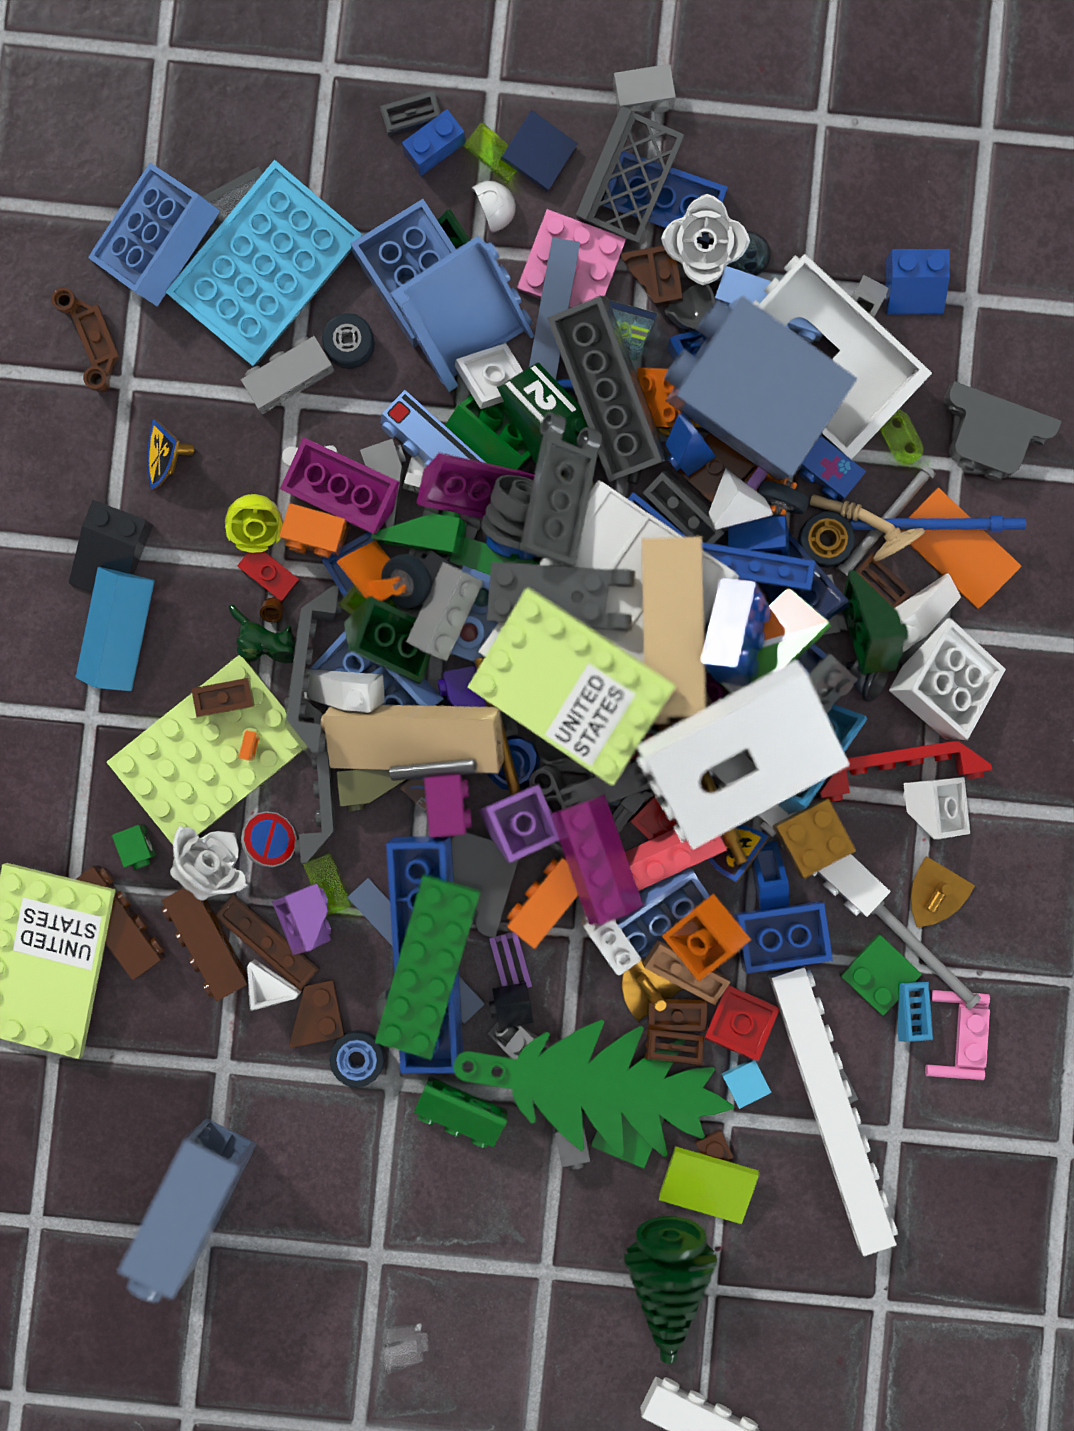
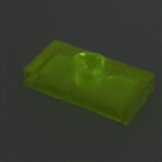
[463,122,516,183]
[303,853,352,916]

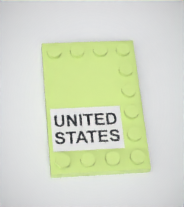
[468,588,677,785]
[0,863,116,1059]

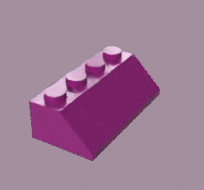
[551,795,643,925]

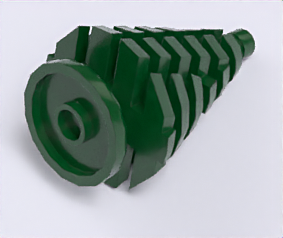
[624,1216,718,1364]

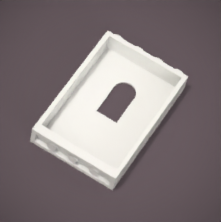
[753,254,932,459]
[637,660,849,850]

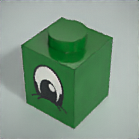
[112,824,157,870]

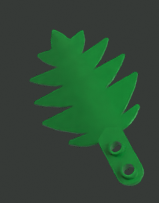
[454,1020,734,1157]

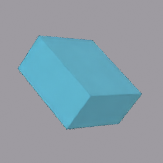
[721,1059,771,1109]

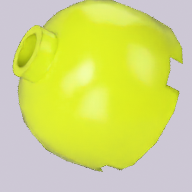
[225,494,283,553]

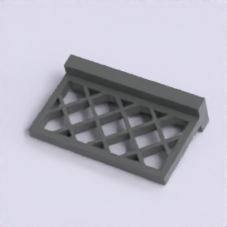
[576,105,685,244]

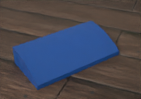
[602,151,728,243]

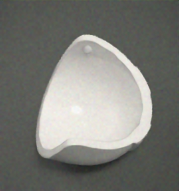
[472,181,516,233]

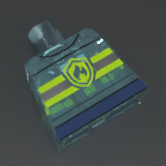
[609,300,658,361]

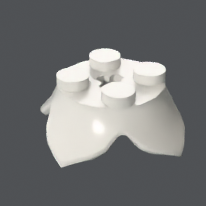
[661,194,750,285]
[170,826,247,900]

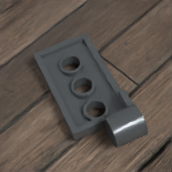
[741,654,858,757]

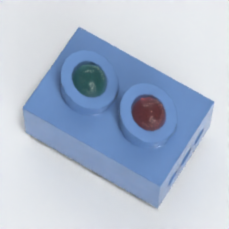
[450,566,499,664]

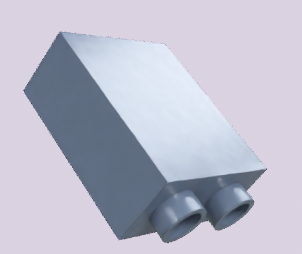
[664,296,858,480]
[118,1118,257,1302]

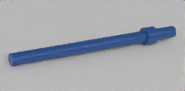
[850,515,1026,533]

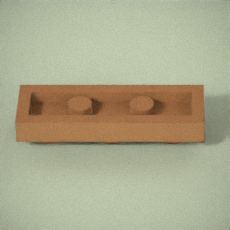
[642,940,730,1005]

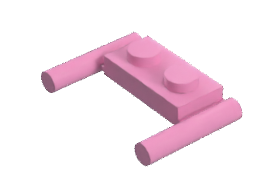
[925,990,990,1080]

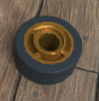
[798,511,855,568]

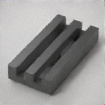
[380,90,441,136]

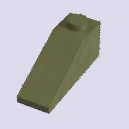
[337,769,408,811]

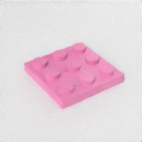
[517,209,626,308]

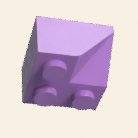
[479,785,559,863]
[272,884,331,955]

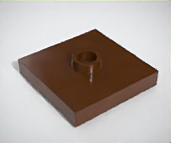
[677,433,756,504]

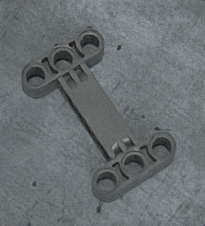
[530,724,666,848]

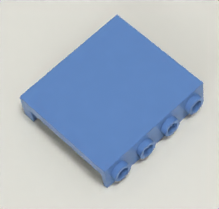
[390,236,534,392]

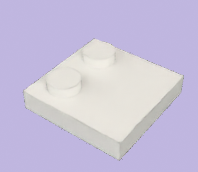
[455,343,523,409]

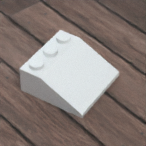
[889,619,1006,740]

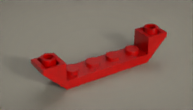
[817,741,992,802]

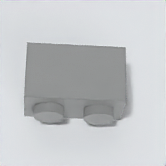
[613,64,676,115]

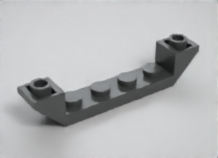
[285,586,343,759]
[285,695,337,863]

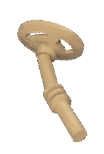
[810,494,925,562]

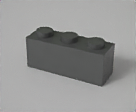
[643,468,728,544]

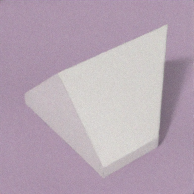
[709,468,772,530]
[247,959,302,1010]

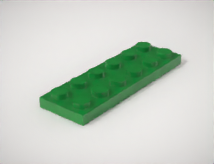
[375,874,481,1059]

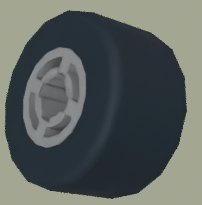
[322,313,375,369]

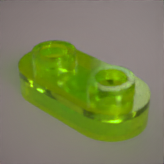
[881,410,923,465]

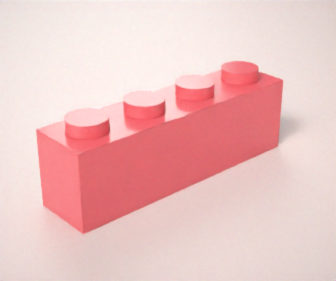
[625,829,727,891]

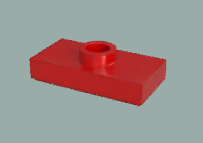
[237,552,300,602]

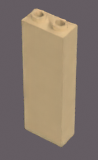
[642,537,705,724]
[321,705,504,773]

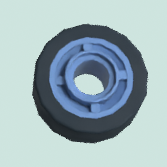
[329,1030,386,1088]

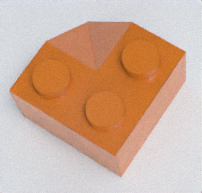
[279,503,351,558]
[662,894,751,982]

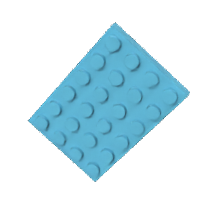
[166,160,363,367]

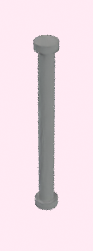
[835,464,936,578]
[871,900,981,1010]

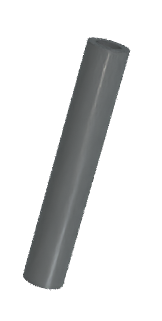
[389,758,477,781]

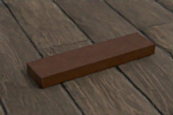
[214,894,320,991]

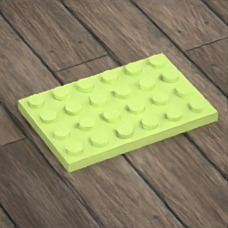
[107,655,303,844]

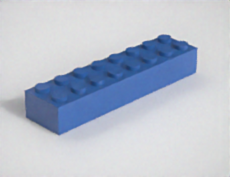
[386,836,463,1073]

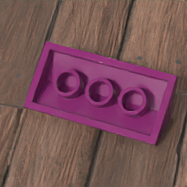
[280,437,400,535]
[417,453,535,518]

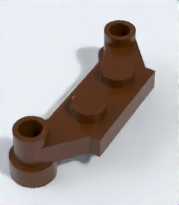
[51,288,121,392]

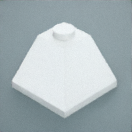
[903,777,970,839]

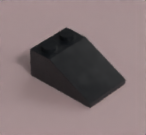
[68,500,153,592]

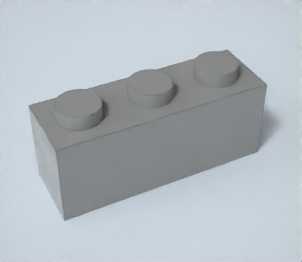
[241,336,335,414]
[406,562,484,661]

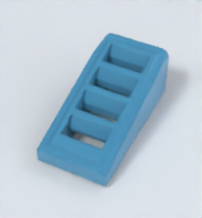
[898,982,933,1042]

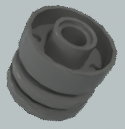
[481,475,534,549]

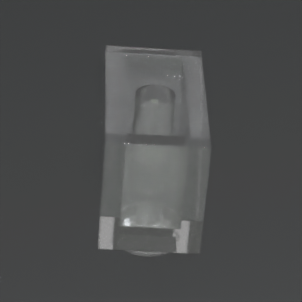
[383,1323,429,1373]

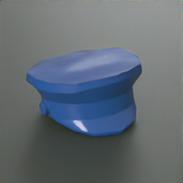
[487,735,541,789]

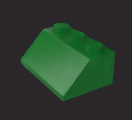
[445,395,533,471]
[414,1076,508,1148]

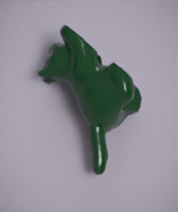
[229,604,295,663]

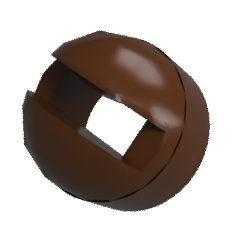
[260,597,284,623]

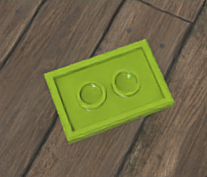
[659,1146,759,1224]

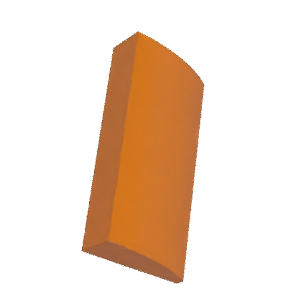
[901,487,1021,609]

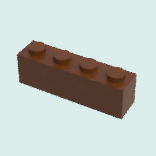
[75,865,166,980]
[161,888,249,1002]

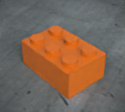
[507,856,578,949]

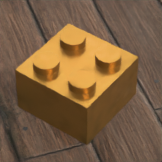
[772,799,856,879]

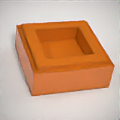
[238,730,260,761]

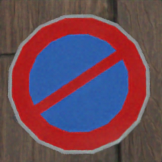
[241,811,297,868]

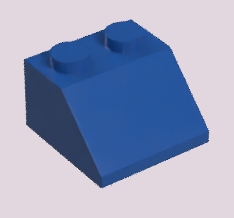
[886,249,950,315]

